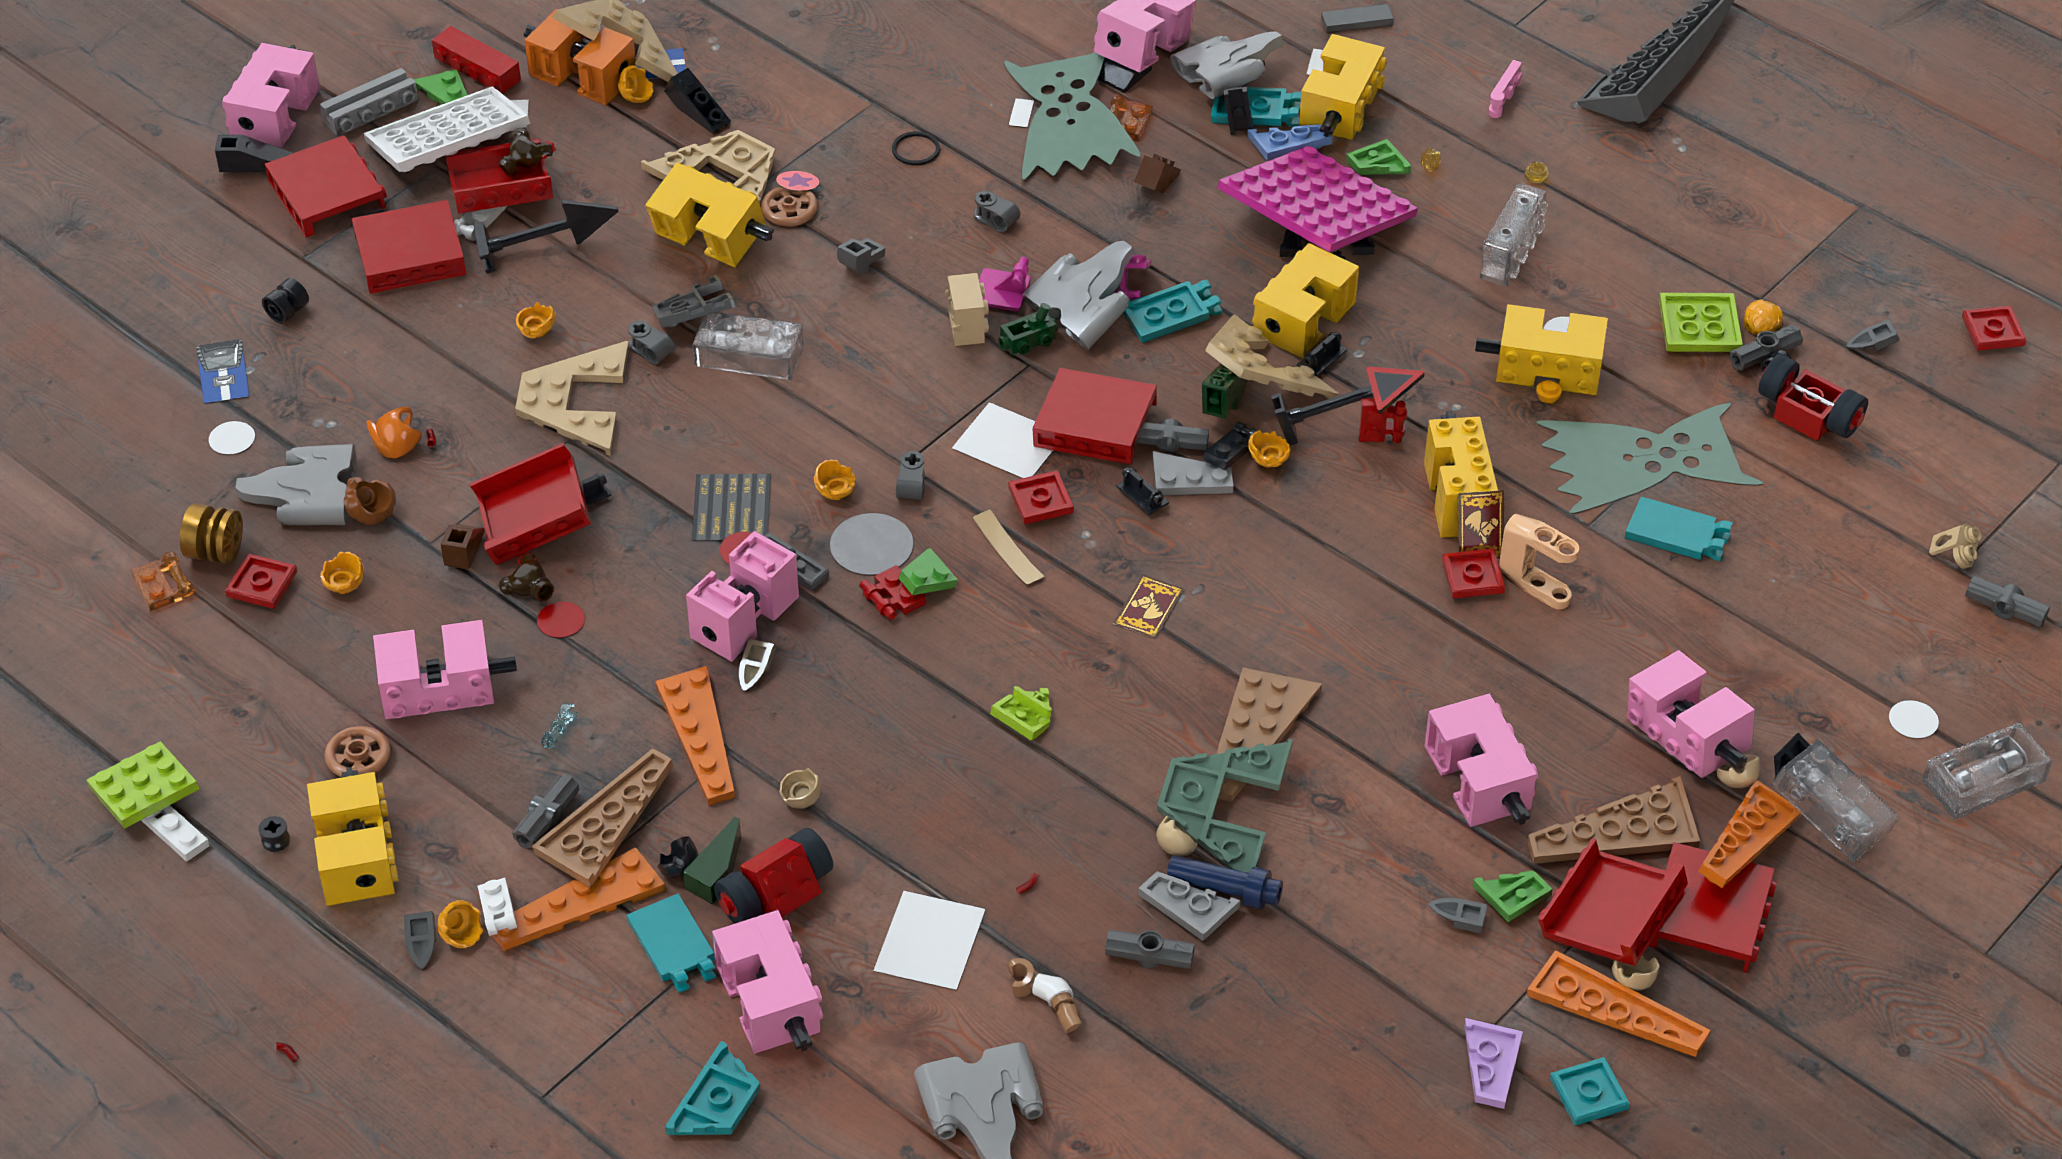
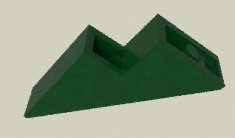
[1202,363,1248,419]

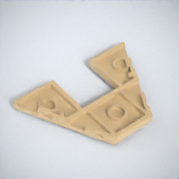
[553,0,678,82]
[641,130,775,204]
[1205,315,1339,399]
[515,341,629,455]

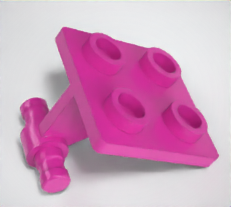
[1111,255,1152,300]
[979,257,1031,312]

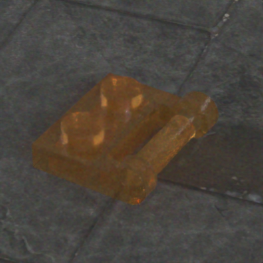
[1109,94,1153,142]
[131,552,194,611]

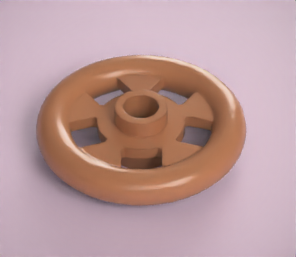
[760,186,818,227]
[324,726,391,777]

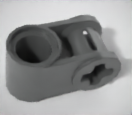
[974,191,1021,232]
[628,321,675,365]
[896,451,925,500]

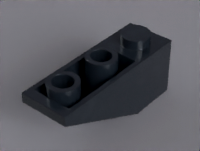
[664,68,731,134]
[215,135,293,173]

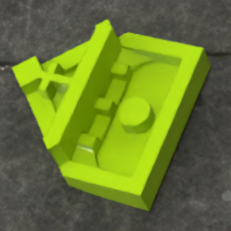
[990,686,1052,741]

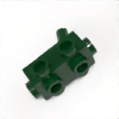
[998,303,1058,355]

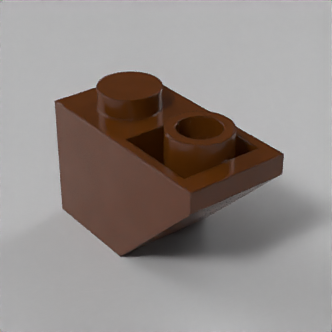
[1134,154,1181,193]
[441,524,485,569]

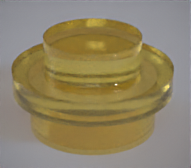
[1421,147,1441,171]
[1525,162,1549,183]

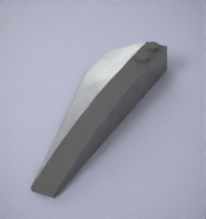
[1577,0,1734,123]

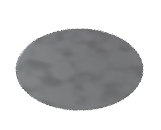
[830,513,913,575]

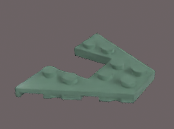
[1157,739,1293,873]

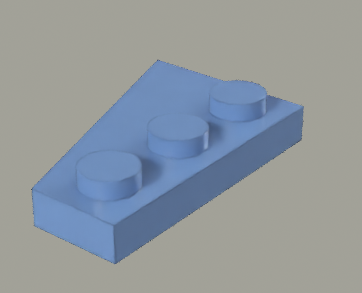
[1248,124,1332,161]

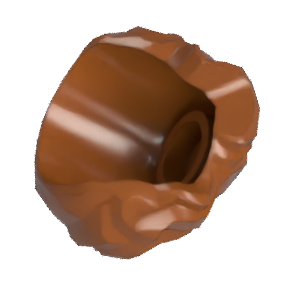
[344,477,396,525]

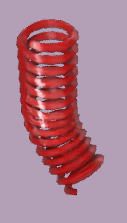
[426,429,436,447]
[1016,873,1040,894]
[275,1042,299,1062]

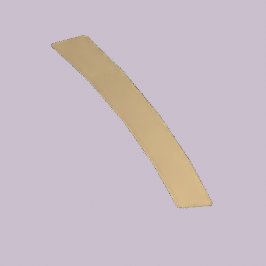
[973,509,1044,584]

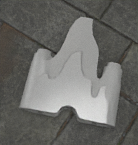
[1170,31,1283,99]
[1022,241,1135,350]
[235,444,357,526]
[914,1042,1044,1159]

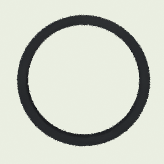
[892,131,940,165]

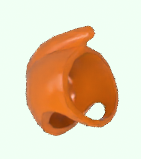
[366,407,422,459]

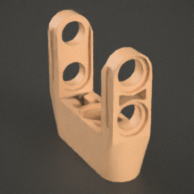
[1499,514,1579,610]

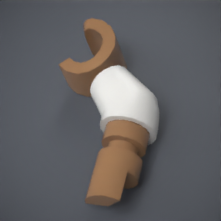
[1008,958,1082,1034]

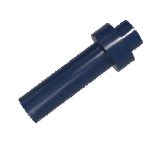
[1167,855,1283,909]

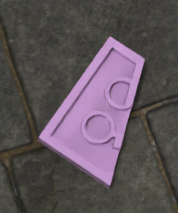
[1464,1018,1523,1109]

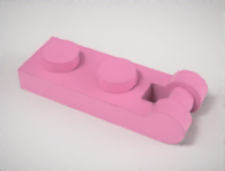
[1488,60,1523,118]

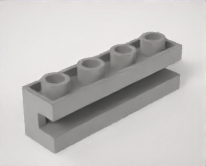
[320,68,418,137]

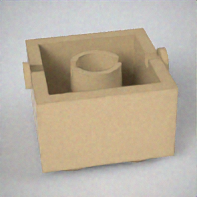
[945,273,989,346]

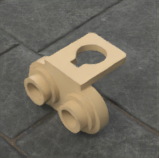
[1929,524,1982,569]

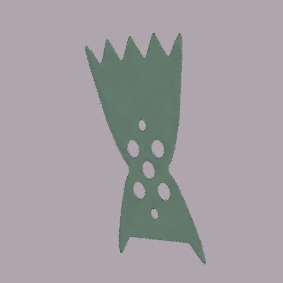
[1004,52,1141,180]
[1536,403,1764,513]

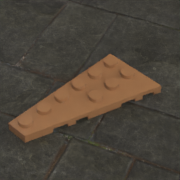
[1216,667,1322,802]
[532,748,674,888]
[1527,776,1700,864]

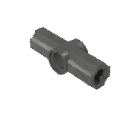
[1729,325,1803,371]
[1135,419,1209,453]
[1965,576,2050,627]
[512,773,580,849]
[1105,930,1195,969]

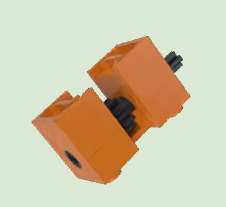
[524,9,636,106]

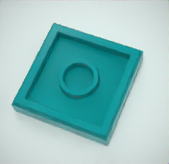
[1550,1057,1630,1126]

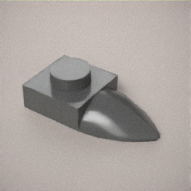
[1846,319,1900,351]
[1428,898,1487,933]
[404,911,437,969]

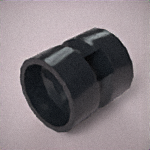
[262,278,309,324]

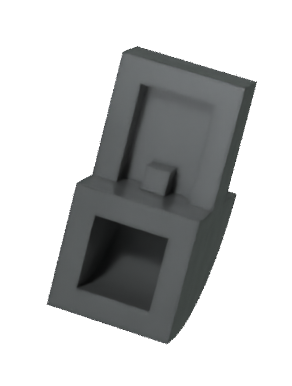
[837,238,886,274]

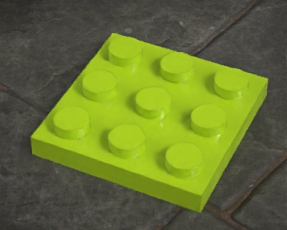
[1659,293,1743,352]
[86,741,199,829]

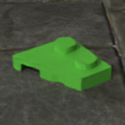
[414,70,467,105]
[1346,139,1411,175]
[899,548,958,595]
[1473,871,1553,922]

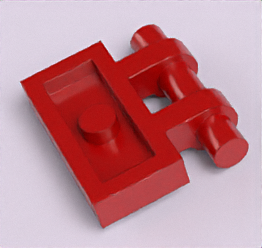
[1358,398,1408,443]
[859,565,926,620]

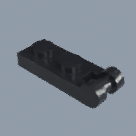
[1203,421,1262,470]

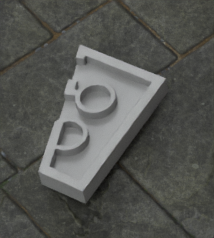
[1152,451,1233,495]
[1138,871,1241,941]

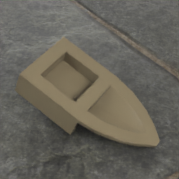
[739,639,776,691]

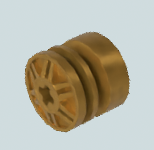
[180,503,243,564]

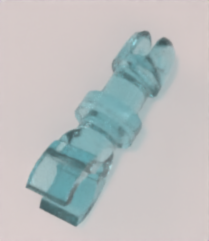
[541,702,578,748]

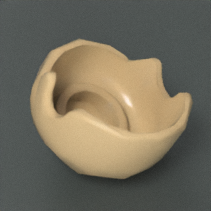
[1717,754,1760,789]
[779,768,822,809]
[1156,816,1198,857]
[1612,955,1660,992]

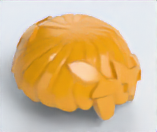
[617,66,654,103]
[1744,299,1784,335]
[516,302,556,339]
[1248,430,1291,468]
[814,460,856,500]
[320,552,364,594]
[437,900,483,949]

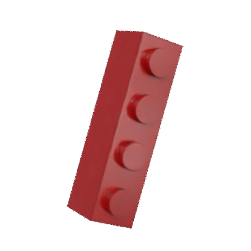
[432,26,521,94]

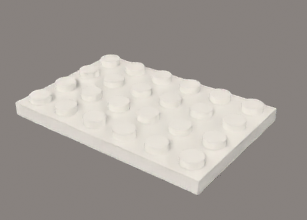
[364,86,530,172]

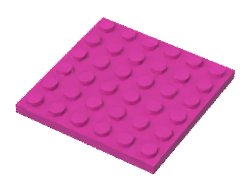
[1217,146,1418,252]

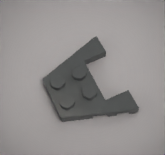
[651,275,736,328]

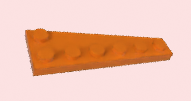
[655,666,735,806]
[1698,780,1802,888]
[492,847,665,951]
[1527,950,1711,1057]

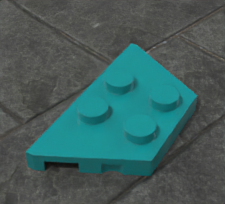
[665,1041,760,1135]

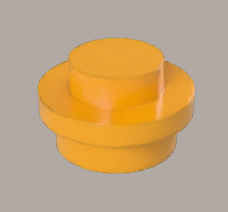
[1536,380,1562,403]

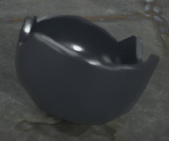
[657,836,699,878]

